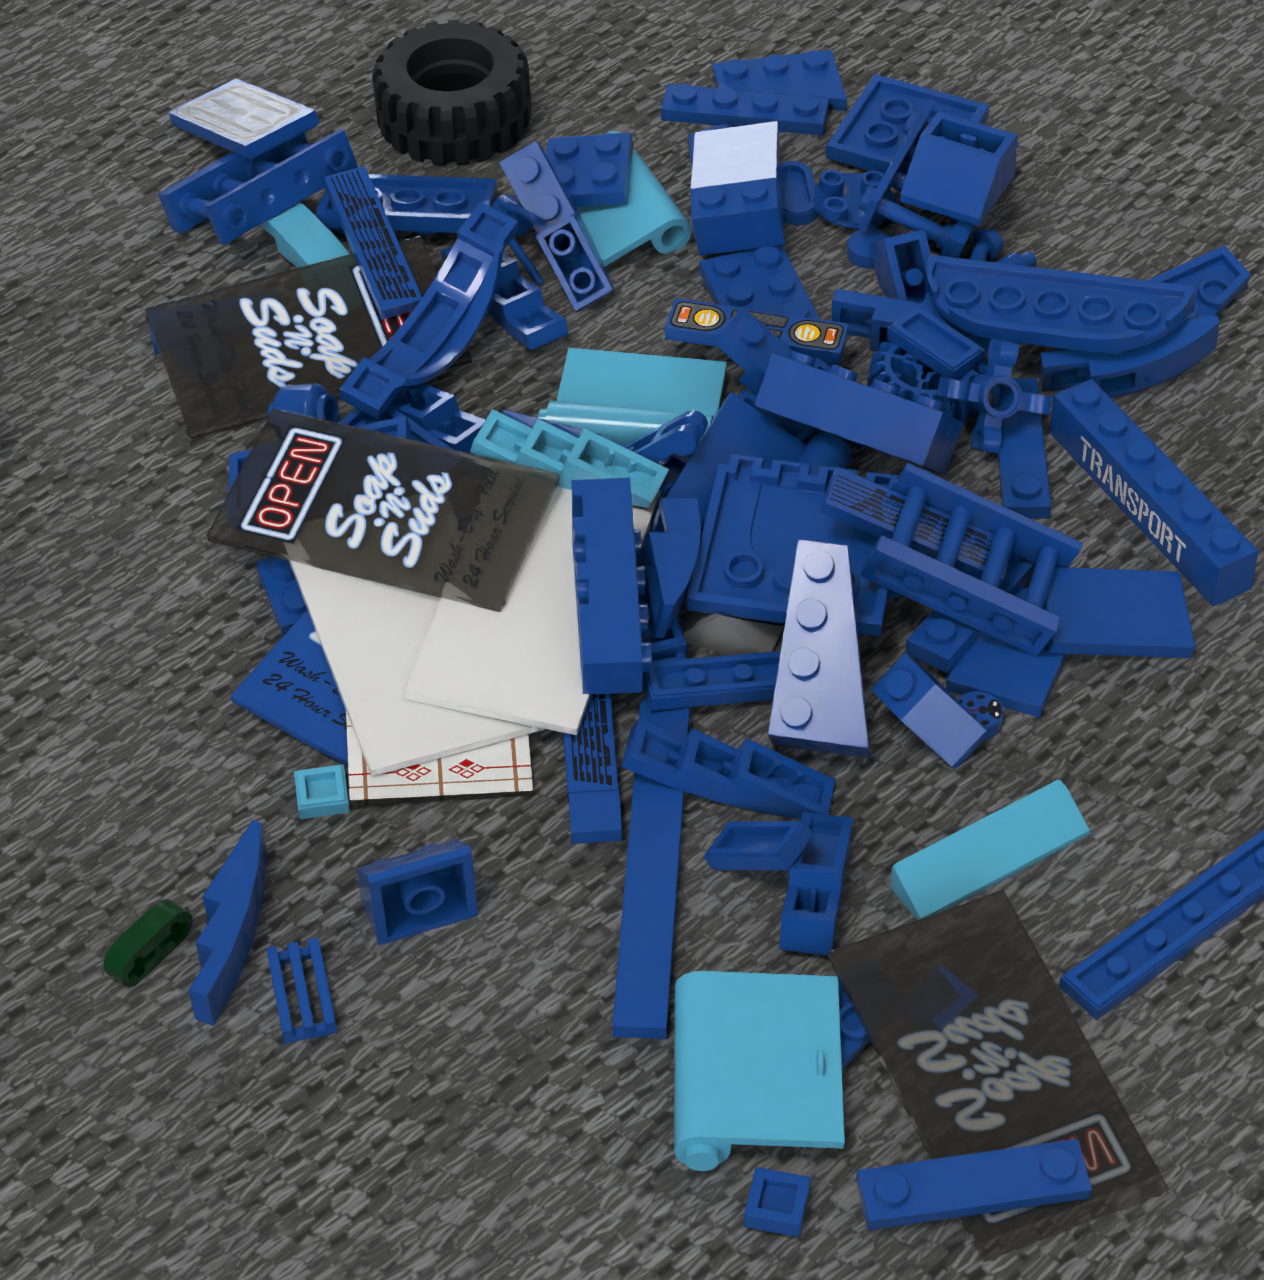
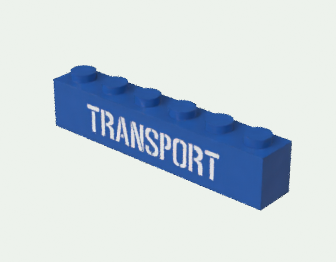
[1049,379,1259,607]

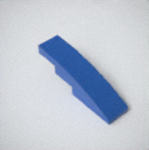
[440,246,569,350]
[390,383,494,482]
[621,719,835,819]
[188,820,267,1026]

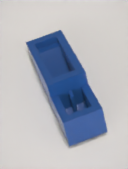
[640,498,701,638]
[779,812,853,956]

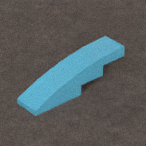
[259,202,364,316]
[470,409,669,508]

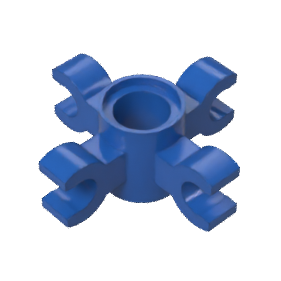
[937,339,1052,453]

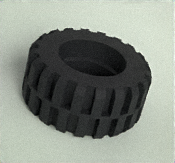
[372,20,532,166]

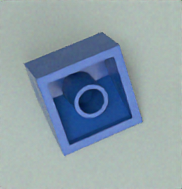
[357,839,479,946]

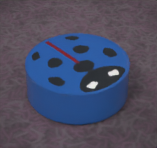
[957,691,1003,739]

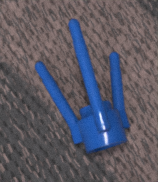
[492,194,544,286]

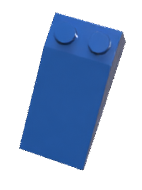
[691,121,785,256]

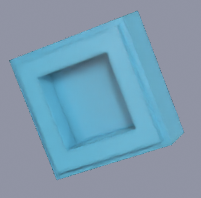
[294,764,350,819]

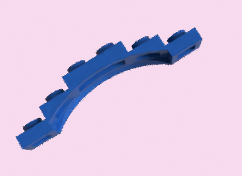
[340,202,518,420]

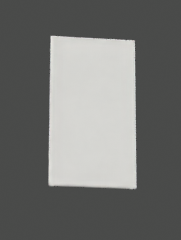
[403,463,660,735]
[281,493,544,777]

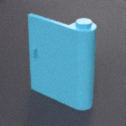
[577,131,692,266]
[538,348,727,457]
[674,971,845,1171]

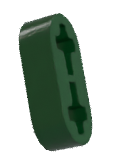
[103,899,192,987]

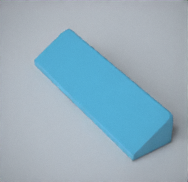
[891,780,1090,924]

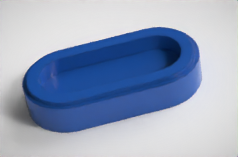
[781,161,819,226]

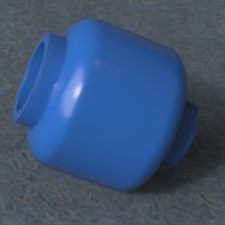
[268,383,339,437]

